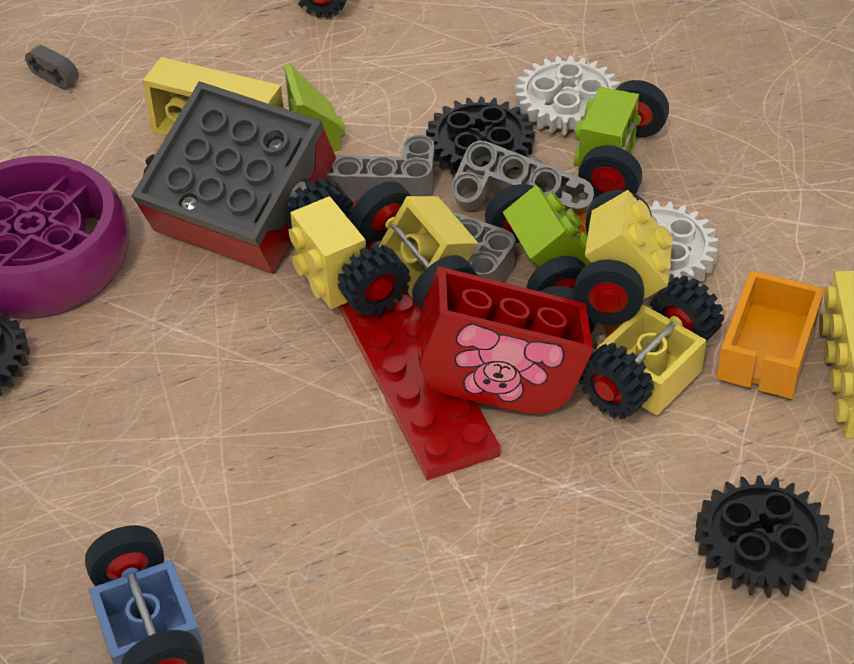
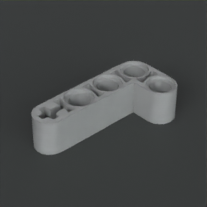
[324,135,435,201]
[451,141,595,214]
[450,210,515,283]

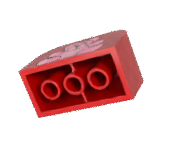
[420,266,593,414]

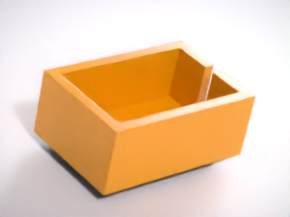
[717,270,825,399]

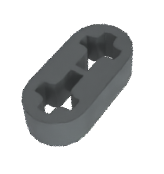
[25,45,79,89]

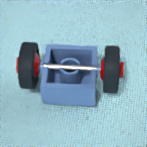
[85,525,205,664]

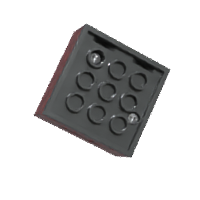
[132,81,336,274]

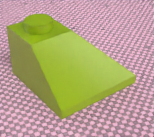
[284,64,345,152]

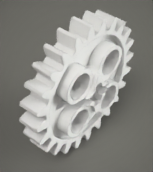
[515,56,620,135]
[649,200,719,283]

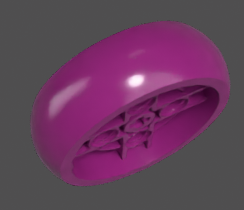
[0,155,130,319]

